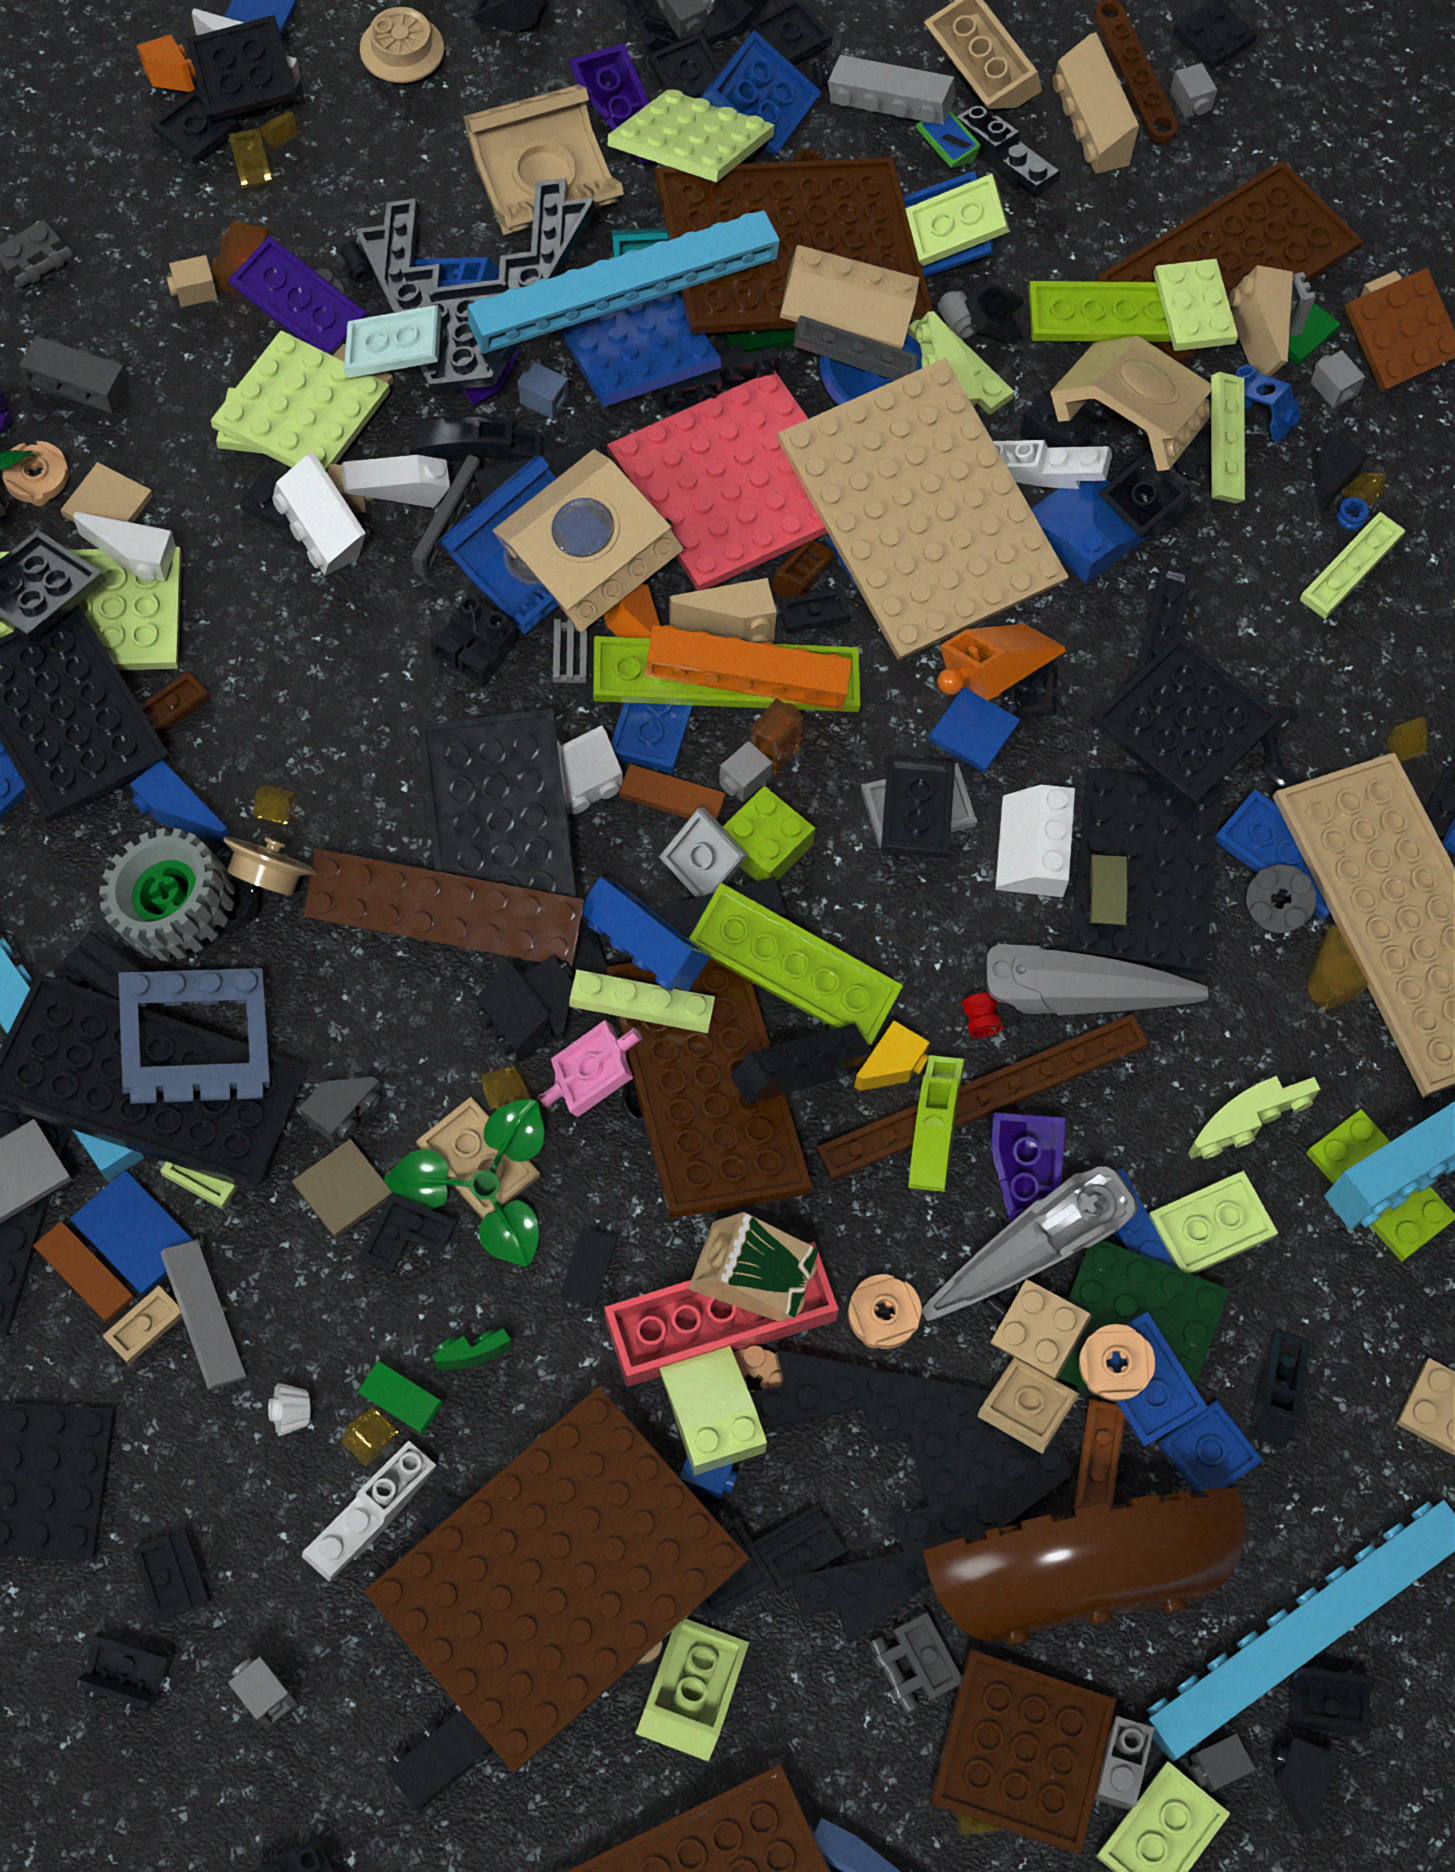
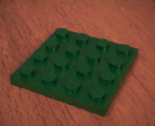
[1057,1240,1230,1428]

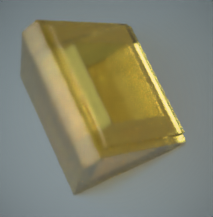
[258,111,299,149]
[1343,472,1386,507]
[253,785,296,824]

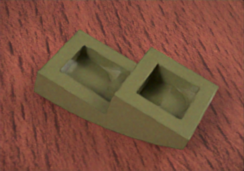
[1089,855,1127,925]

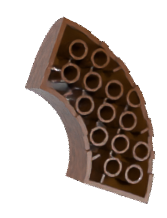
[923,1488,1245,1646]

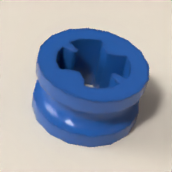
[1337,497,1369,530]

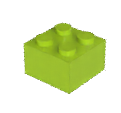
[723,786,815,882]

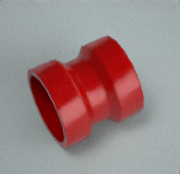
[961,992,1003,1038]

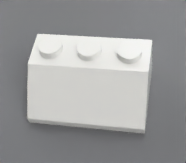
[272,452,366,576]
[560,725,622,815]
[995,785,1075,897]

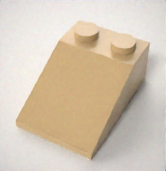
[1229,265,1293,377]
[669,578,777,644]

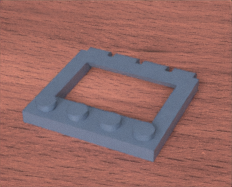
[118,968,270,1104]

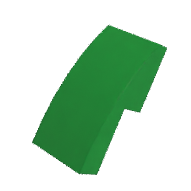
[432,1328,512,1371]
[358,1361,444,1434]

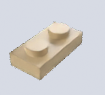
[103,1285,182,1365]

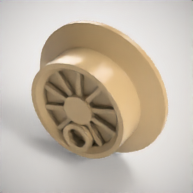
[360,7,444,83]
[223,836,316,895]

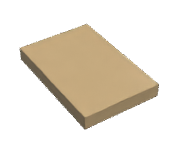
[416,1097,540,1219]

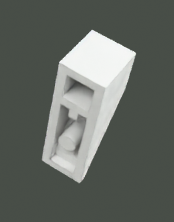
[341,455,450,508]
[73,512,176,581]

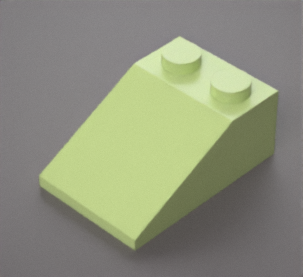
[659,1346,767,1476]
[636,1619,749,1762]

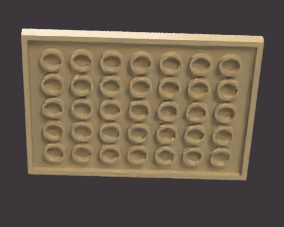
[776,358,1069,661]

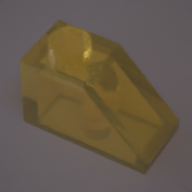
[1308,925,1369,1011]

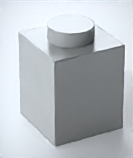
[1170,63,1217,118]
[1310,350,1365,409]
[719,741,773,802]

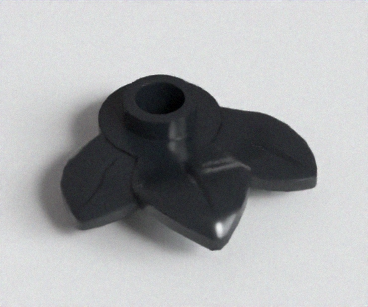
[1174,428,1211,480]

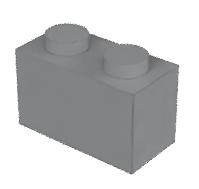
[228,1656,297,1729]

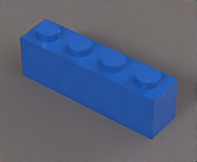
[583,876,711,991]

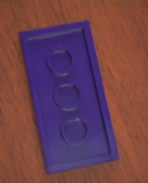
[228,235,367,355]

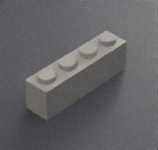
[828,55,956,125]

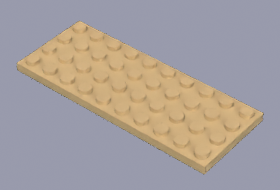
[1273,752,1455,1098]

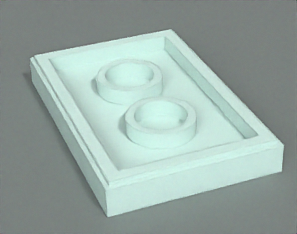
[344,305,441,378]

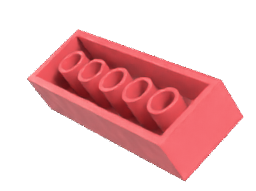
[604,1241,839,1387]

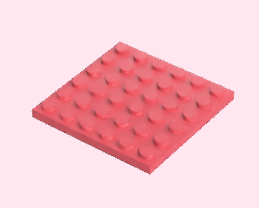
[607,370,828,591]

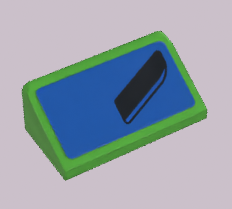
[916,111,980,168]

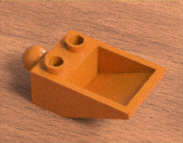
[937,624,1066,701]

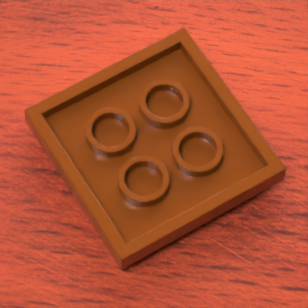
[1344,267,1455,391]

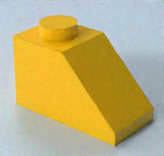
[854,1021,930,1091]

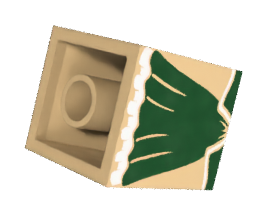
[688,1212,819,1322]

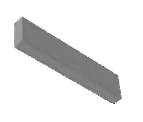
[160,1240,246,1390]

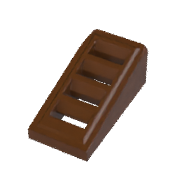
[772,540,836,598]

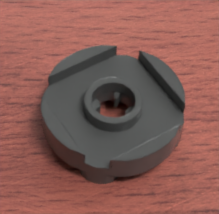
[1246,864,1317,934]

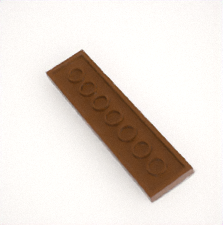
[303,849,586,968]

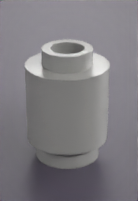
[937,291,977,339]

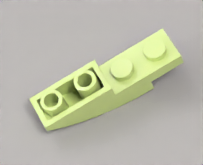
[915,311,981,407]
[1188,1076,1320,1159]

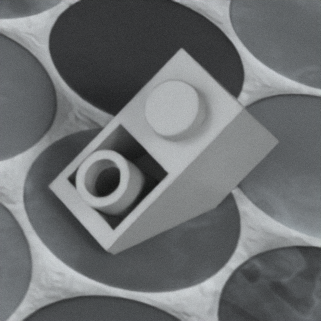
[1094,1716,1154,1810]

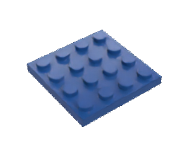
[559,292,722,407]

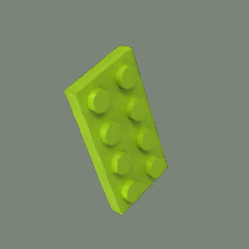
[1306,1109,1455,1262]

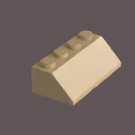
[924,0,1042,109]
[1052,32,1139,174]
[780,245,919,350]

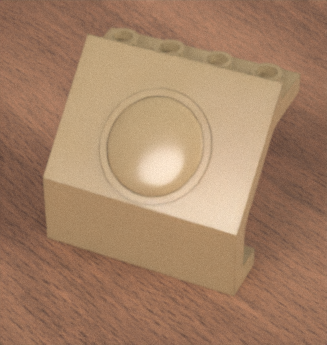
[463,84,624,235]
[1050,336,1211,471]

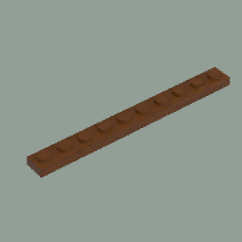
[816,1014,1149,1182]

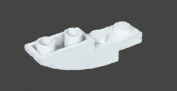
[993,440,1112,489]
[302,1441,436,1582]

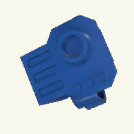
[1234,365,1301,442]

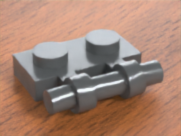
[0,219,74,288]
[870,1612,961,1714]

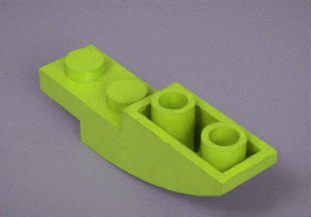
[909,1055,964,1192]

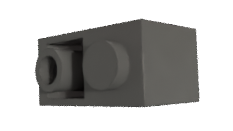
[299,1077,382,1145]

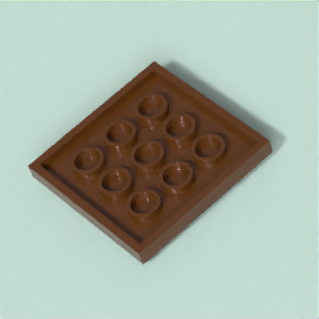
[929,1650,1117,1855]

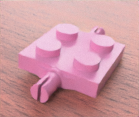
[539,1020,642,1117]

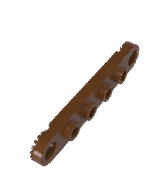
[1094,0,1178,144]

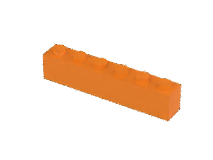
[645,625,852,710]

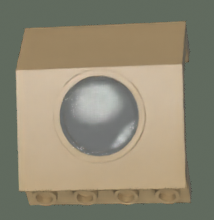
[492,449,684,632]

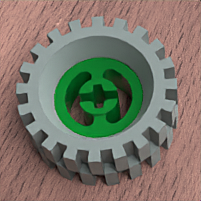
[99,828,235,961]

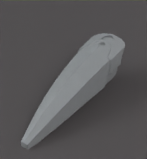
[986,944,1208,1015]
[922,1167,1137,1321]

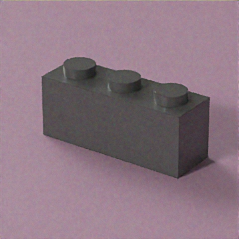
[19,336,129,413]

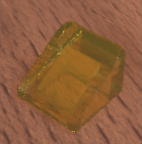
[1387,717,1427,762]
[341,1407,398,1465]

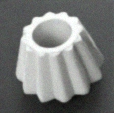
[268,1383,310,1436]

